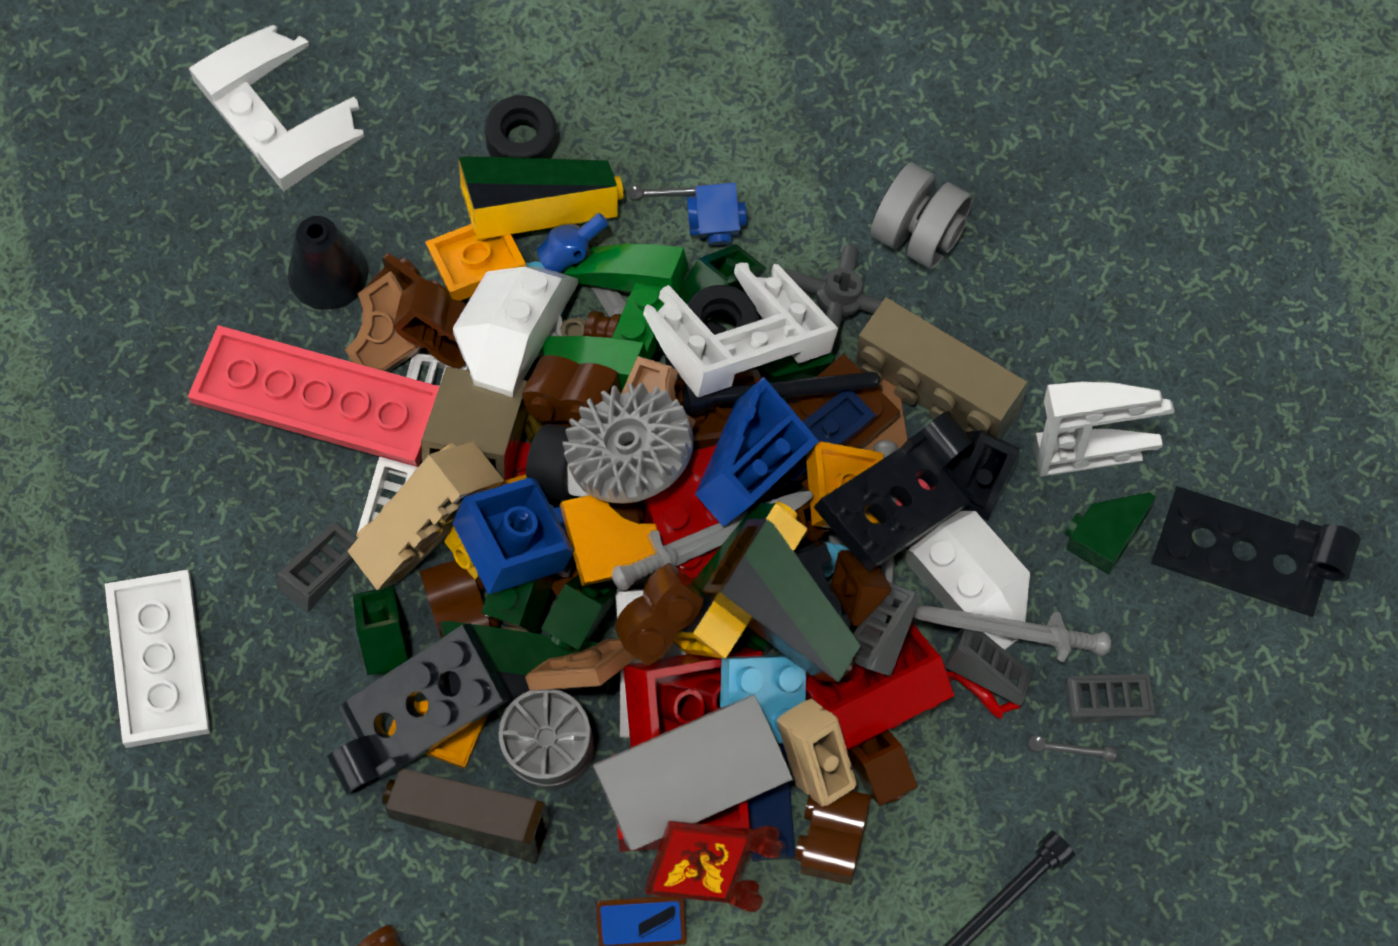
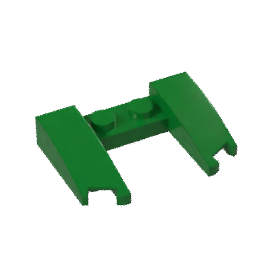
[538,244,689,390]

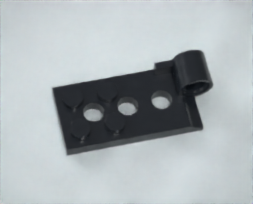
[814,411,975,572]
[1151,486,1361,617]
[327,623,511,795]

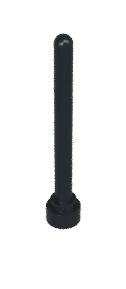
[682,372,880,416]
[943,830,1075,946]

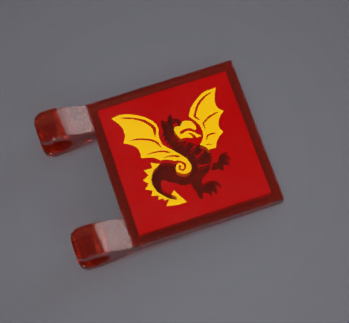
[644,820,783,912]

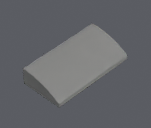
[593,694,792,851]

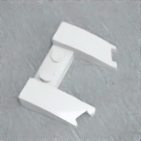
[189,25,364,191]
[643,263,838,398]
[1033,382,1174,477]

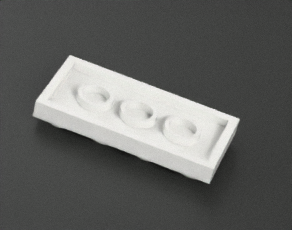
[105,570,210,748]

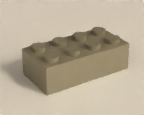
[856,297,1027,439]

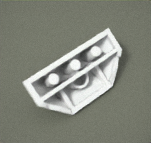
[453,267,578,398]
[898,511,1030,650]

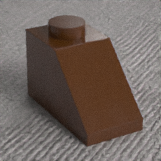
[847,730,918,806]

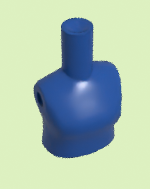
[537,213,609,273]

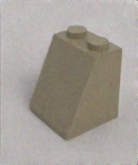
[421,367,527,481]

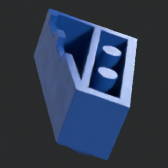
[695,377,819,527]

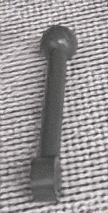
[627,183,708,201]
[1029,735,1118,762]

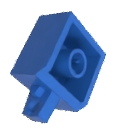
[452,477,574,594]

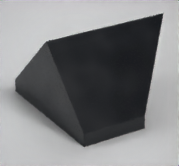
[950,430,1021,521]

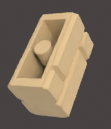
[776,699,857,806]

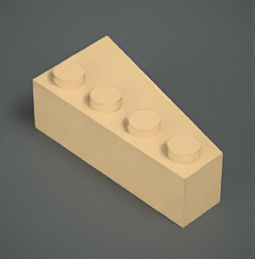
[348,441,504,590]

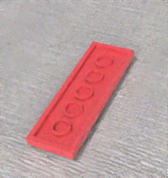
[188,325,440,467]

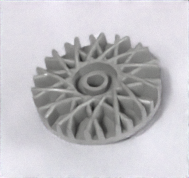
[563,383,693,503]

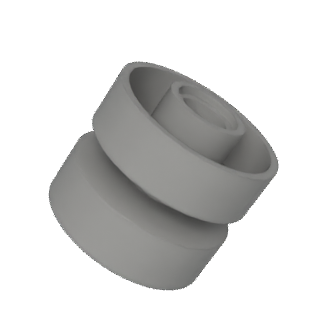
[870,162,973,270]
[499,689,594,790]

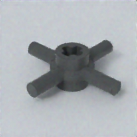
[783,245,883,345]

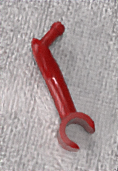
[946,671,1021,719]

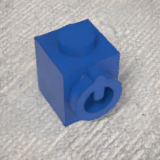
[687,183,747,246]

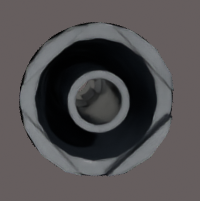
[288,216,368,310]

